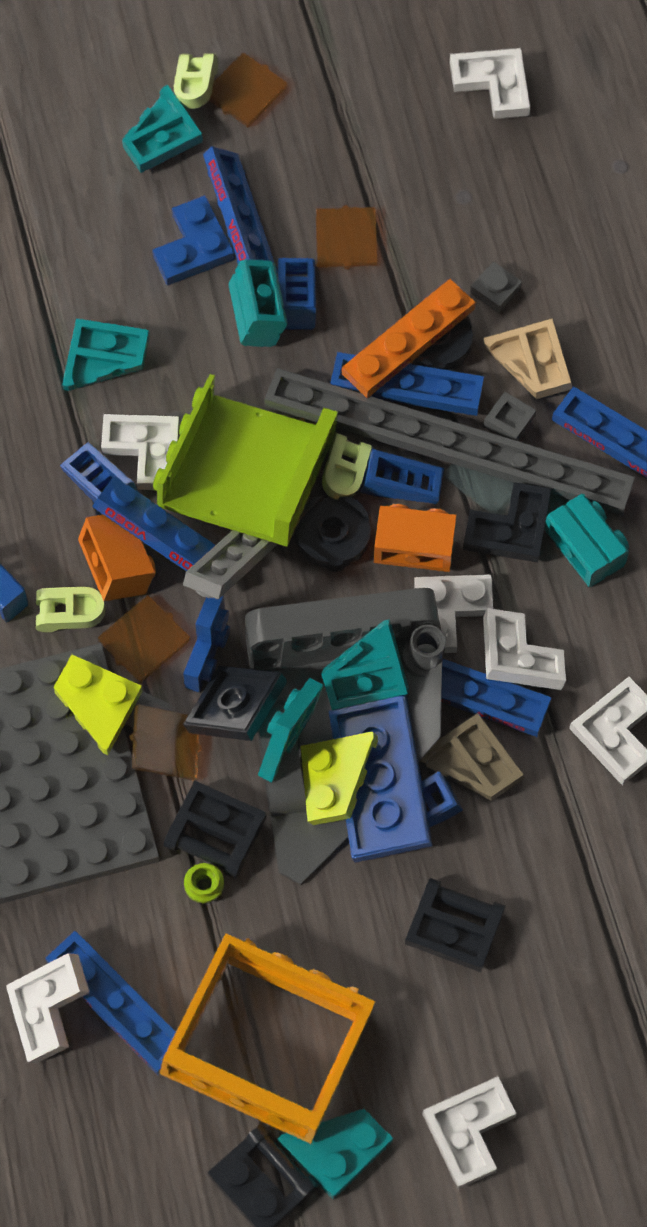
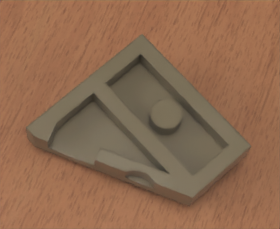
[419,713,524,801]

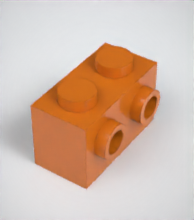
[374,504,456,572]
[78,515,156,601]

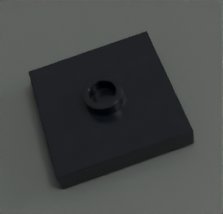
[183,666,287,741]

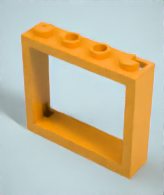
[160,933,375,1144]

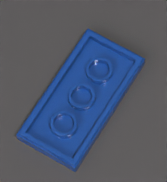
[329,695,433,863]

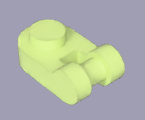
[174,54,218,109]
[322,433,372,499]
[36,587,106,632]

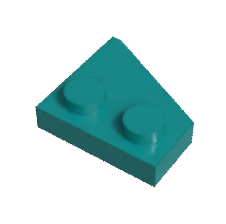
[122,85,203,173]
[62,318,150,391]
[322,619,409,710]
[258,678,324,783]
[277,1109,393,1200]

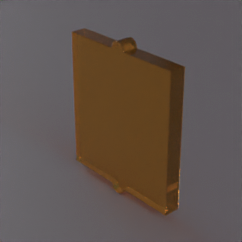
[209,52,288,128]
[316,205,377,270]
[98,595,191,683]
[130,704,202,781]

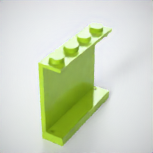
[153,374,338,546]

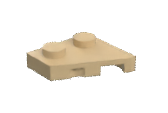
[484,319,572,399]

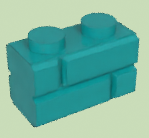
[228,259,288,347]
[544,493,629,587]

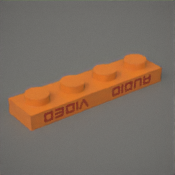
[342,279,476,398]

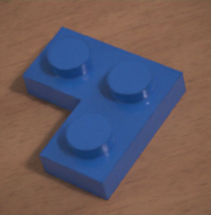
[152,195,234,286]
[183,595,231,693]

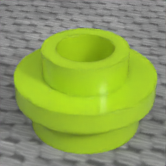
[184,863,224,903]

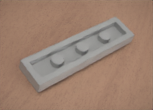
[183,530,277,600]

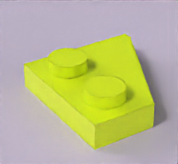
[54,655,143,755]
[301,731,378,825]

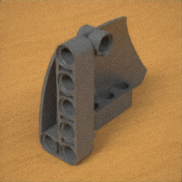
[245,588,446,885]

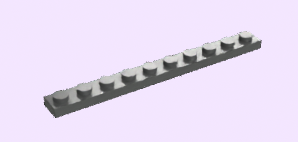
[265,368,635,516]

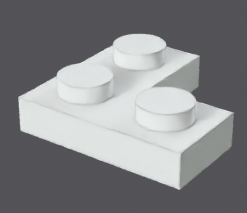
[450,48,530,119]
[101,414,179,490]
[414,575,493,653]
[483,608,566,690]
[570,677,647,785]
[6,953,90,1063]
[423,1076,516,1190]

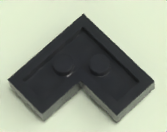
[463,482,551,563]

